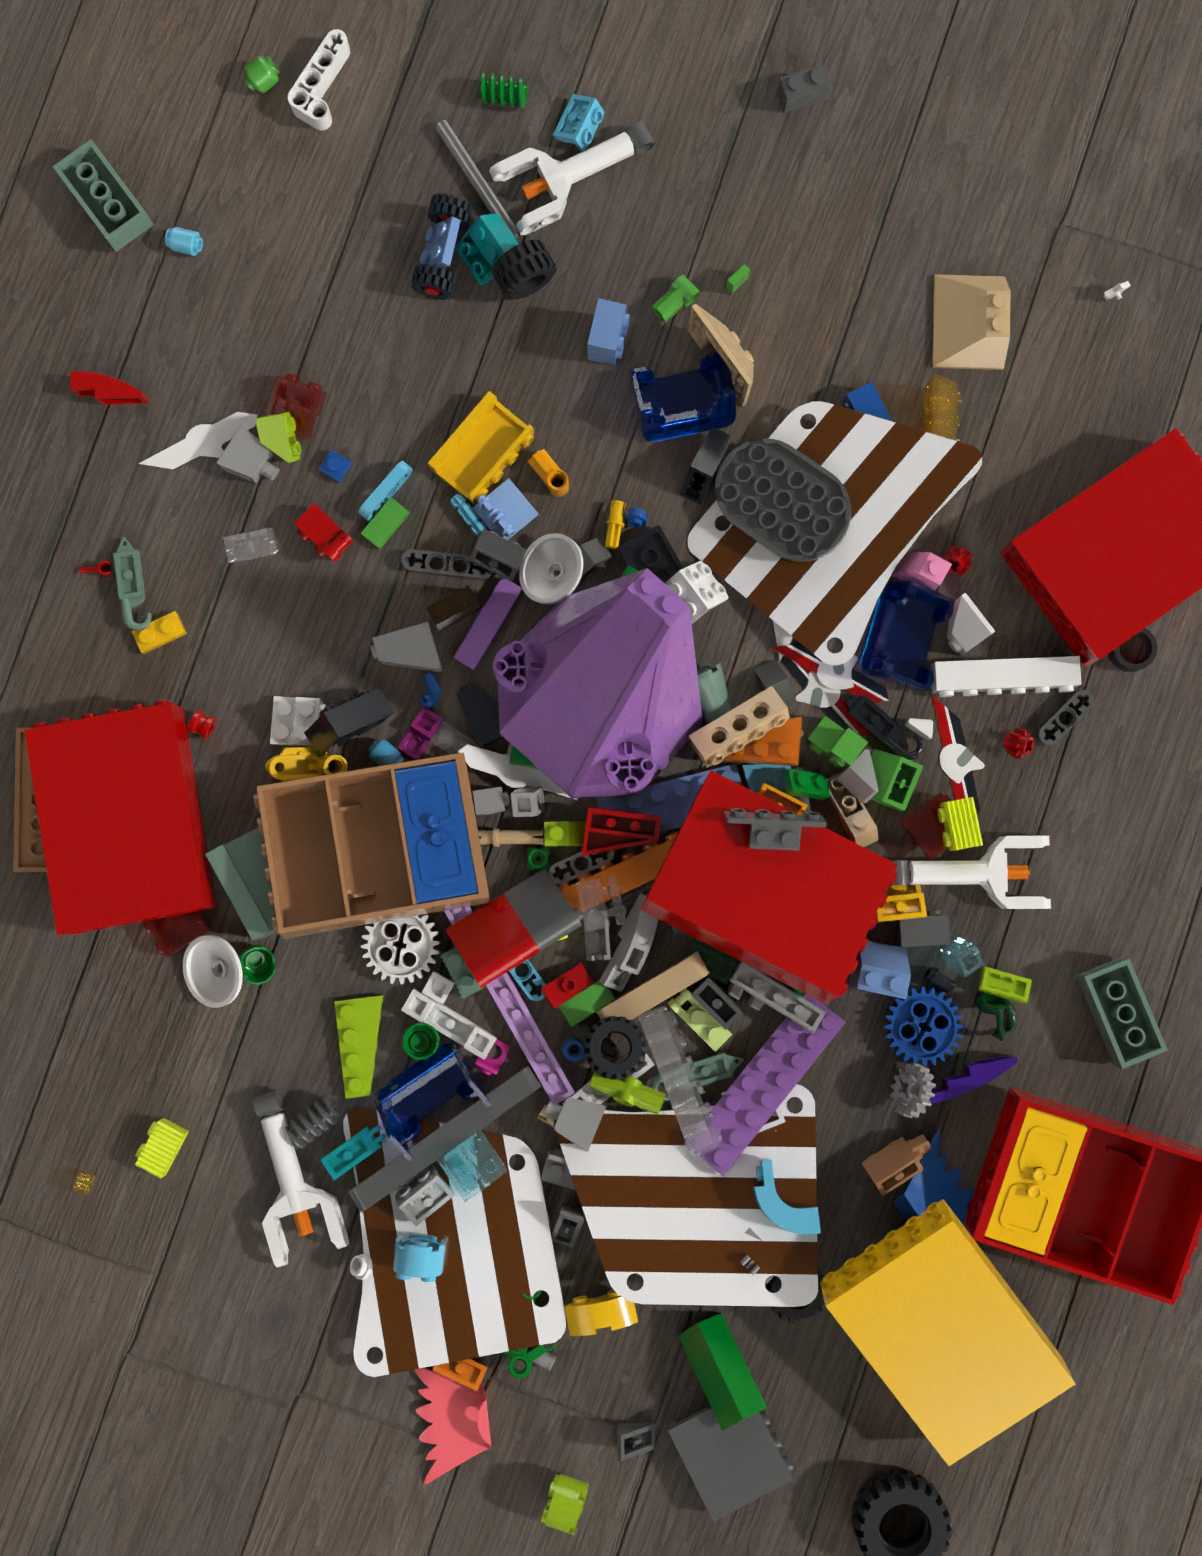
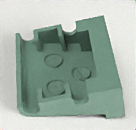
[205,828,276,941]

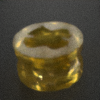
[73,1171,95,1196]

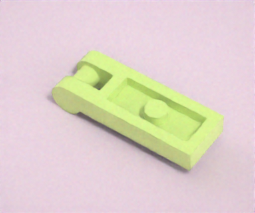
[667,988,732,1052]

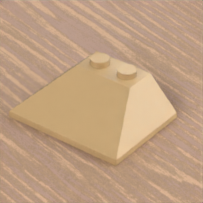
[932,274,1011,370]
[688,304,754,406]

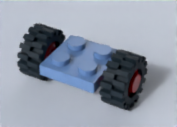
[411,193,473,300]

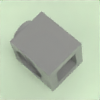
[511,786,545,817]
[473,787,510,816]

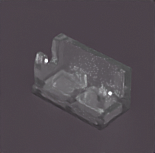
[223,528,278,563]

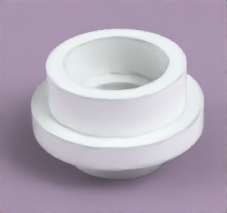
[350,1254,373,1280]

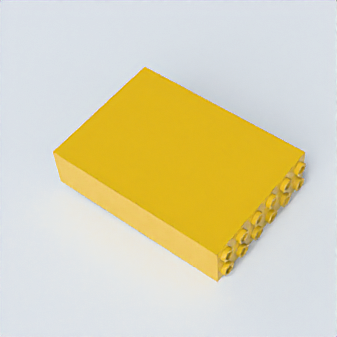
[820,1199,1075,1466]

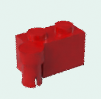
[294,503,354,562]

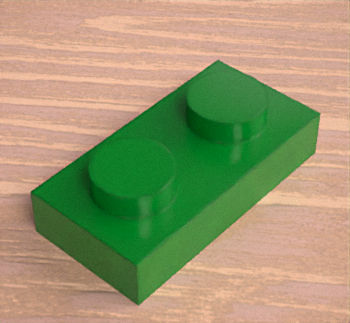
[783,769,830,800]

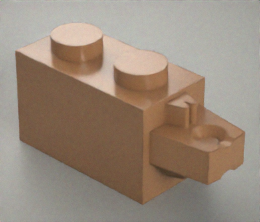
[861,1134,932,1196]

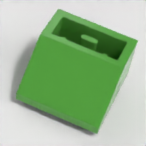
[870,749,923,812]

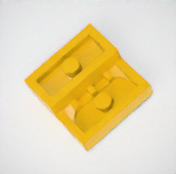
[876,882,927,922]

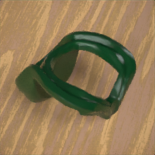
[976,993,1017,1041]

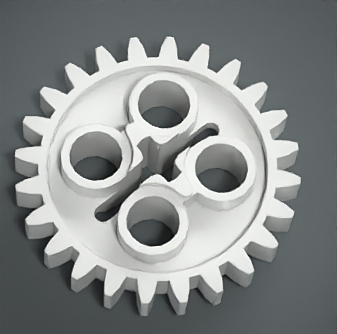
[361,915,441,984]

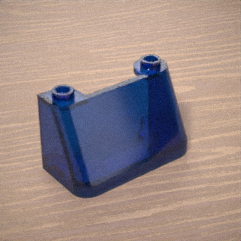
[630,352,736,442]
[859,581,955,691]

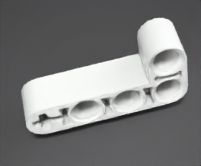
[288,29,350,131]

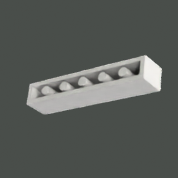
[930,656,1081,697]

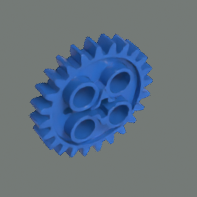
[883,986,964,1067]

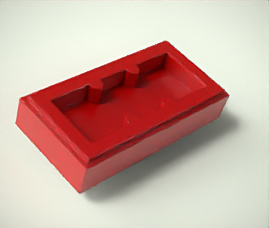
[540,963,594,1010]

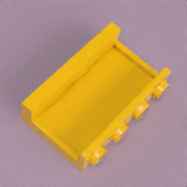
[428,391,534,505]

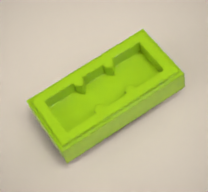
[978,966,1032,1004]

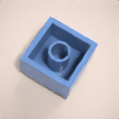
[587,298,630,366]

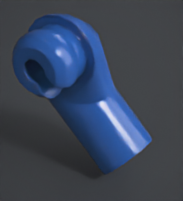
[421,672,442,708]

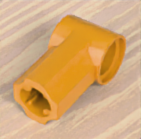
[528,449,569,497]

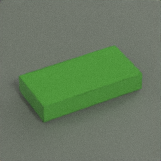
[361,497,410,549]

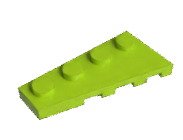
[334,995,384,1099]

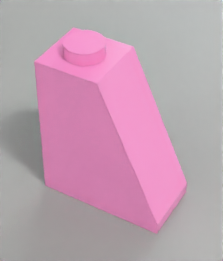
[891,552,952,596]

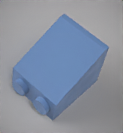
[848,940,911,999]

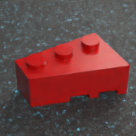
[582,806,661,856]

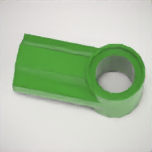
[652,275,700,323]

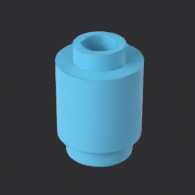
[165,227,203,256]

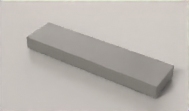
[729,962,826,1033]

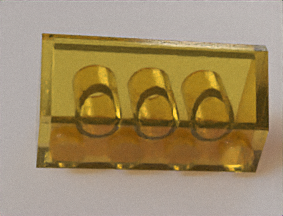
[923,374,961,442]

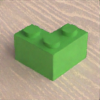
[805,716,868,769]

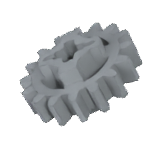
[890,1063,936,1118]

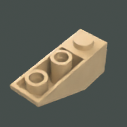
[827,771,879,847]

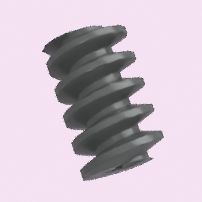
[285,1095,340,1148]

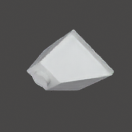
[947,593,995,656]

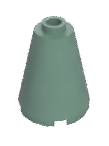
[697,662,731,724]

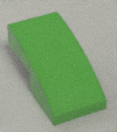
[558,980,615,1027]

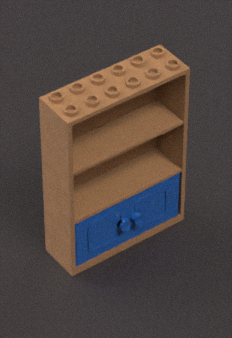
[253,752,489,939]

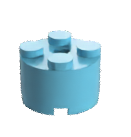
[393,1234,446,1282]

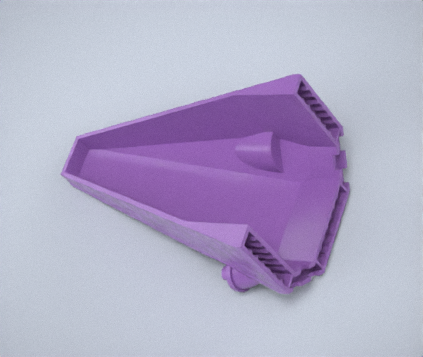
[493,568,703,798]

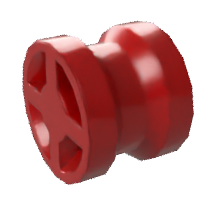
[188,710,217,740]

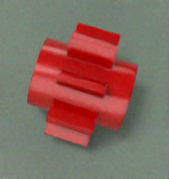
[942,545,974,576]
[1003,728,1034,759]

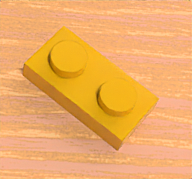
[131,611,187,654]

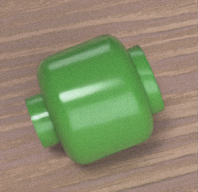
[244,55,280,93]

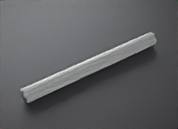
[436,120,519,239]

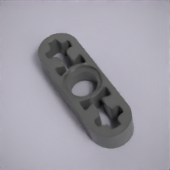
[1036,690,1094,746]

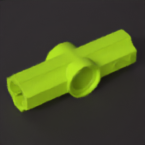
[589,1072,666,1115]

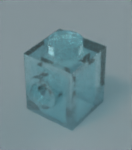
[940,937,984,977]

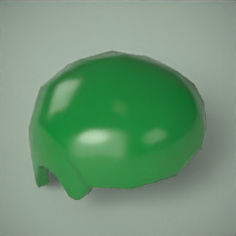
[239,945,276,985]
[402,1023,440,1060]

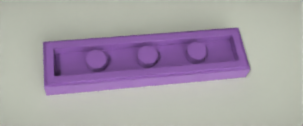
[454,577,523,671]

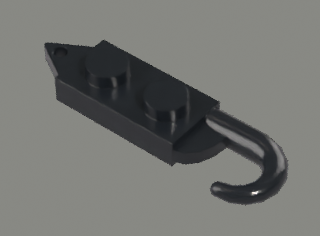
[844,693,923,760]

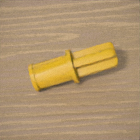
[605,500,626,549]

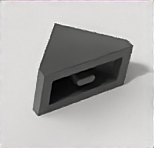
[579,536,614,580]
[753,660,795,707]
[551,1203,585,1248]
[617,1422,655,1461]

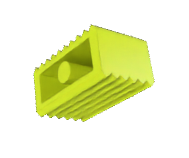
[938,797,983,851]
[135,1118,189,1179]

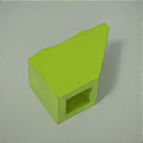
[255,412,301,463]

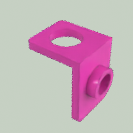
[475,1039,510,1075]

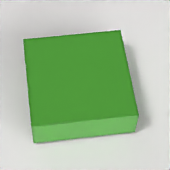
[726,264,750,294]

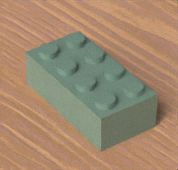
[52,139,154,252]
[1076,957,1168,1069]

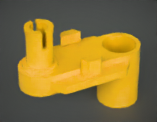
[265,747,348,782]

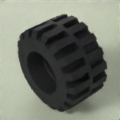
[491,239,557,300]
[584,1016,647,1080]
[765,1268,825,1324]

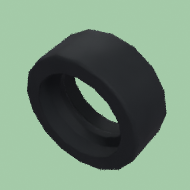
[1108,628,1158,672]

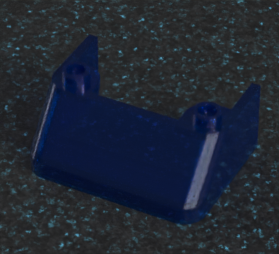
[374,1042,491,1161]

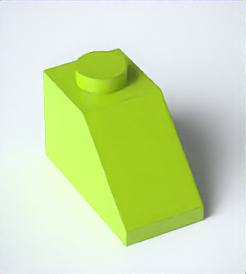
[544,821,586,847]

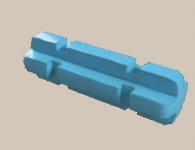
[450,493,487,536]

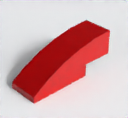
[70,371,149,405]

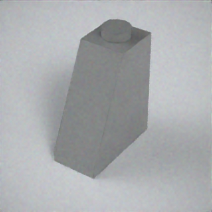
[370,622,443,672]

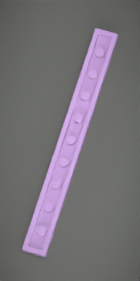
[444,906,575,1104]

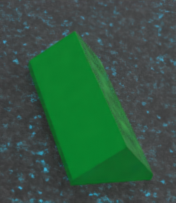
[678,1313,767,1431]

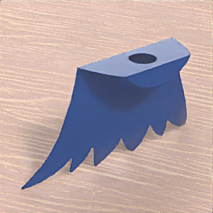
[894,1130,974,1227]

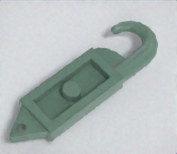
[113,537,151,631]
[650,1052,744,1101]

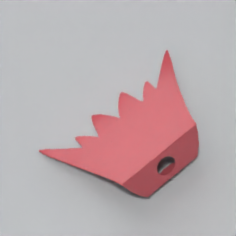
[414,1368,491,1485]

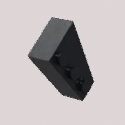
[304,688,394,757]

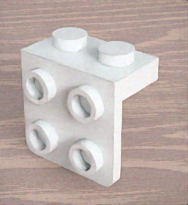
[665,561,729,624]

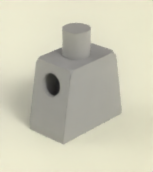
[217,425,279,483]
[544,1097,606,1151]

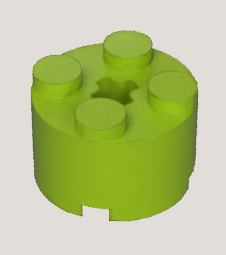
[541,1474,589,1535]

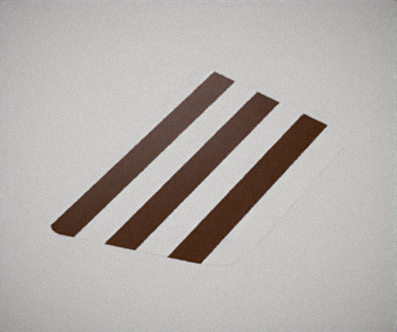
[687,401,982,665]
[554,1084,818,1307]
[343,1108,566,1377]

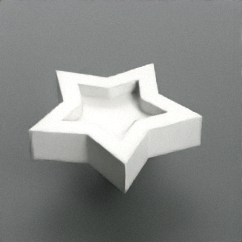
[1104,281,1131,301]

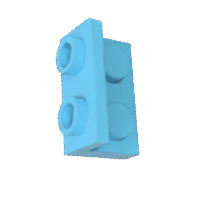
[553,94,604,152]

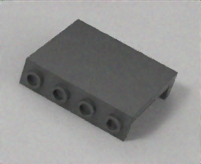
[667,1406,794,1522]

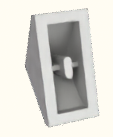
[837,749,879,803]

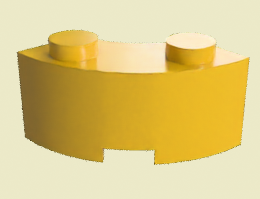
[564,1289,638,1336]

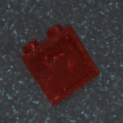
[265,373,327,439]
[901,792,952,860]
[143,911,210,957]

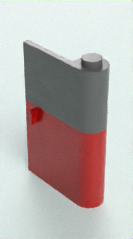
[445,868,584,988]

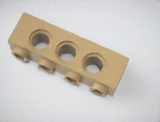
[689,686,790,768]

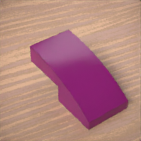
[397,707,444,761]

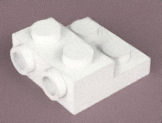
[270,696,326,747]

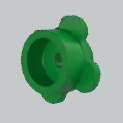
[526,847,550,870]

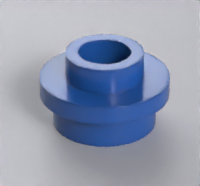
[624,507,648,528]
[562,1037,585,1062]

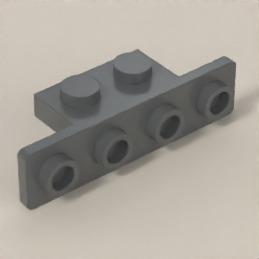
[723,808,827,850]

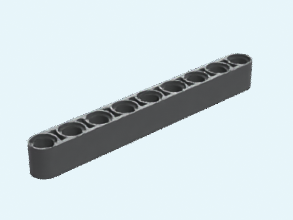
[348,1066,542,1213]

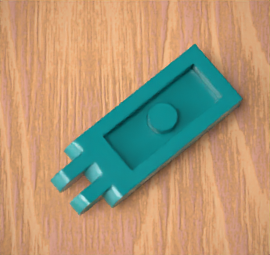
[321,1125,387,1180]

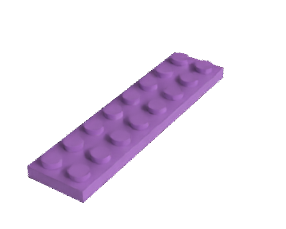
[684,994,846,1176]

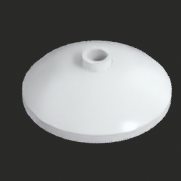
[519,533,583,604]
[183,935,242,1008]

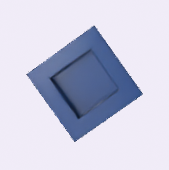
[319,449,352,483]

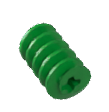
[479,71,529,110]

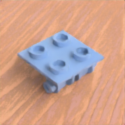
[473,478,539,540]

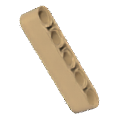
[596,951,710,1020]

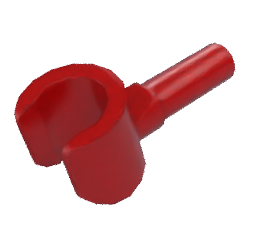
[79,561,112,577]

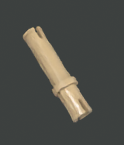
[478,828,545,847]

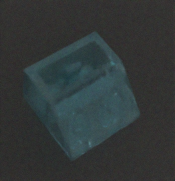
[437,1130,508,1202]

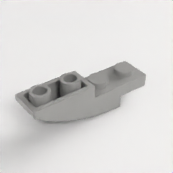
[599,893,658,992]

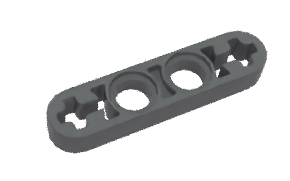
[401,549,494,581]

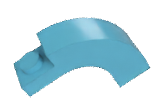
[753,1159,821,1234]

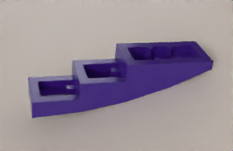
[929,1055,1018,1104]

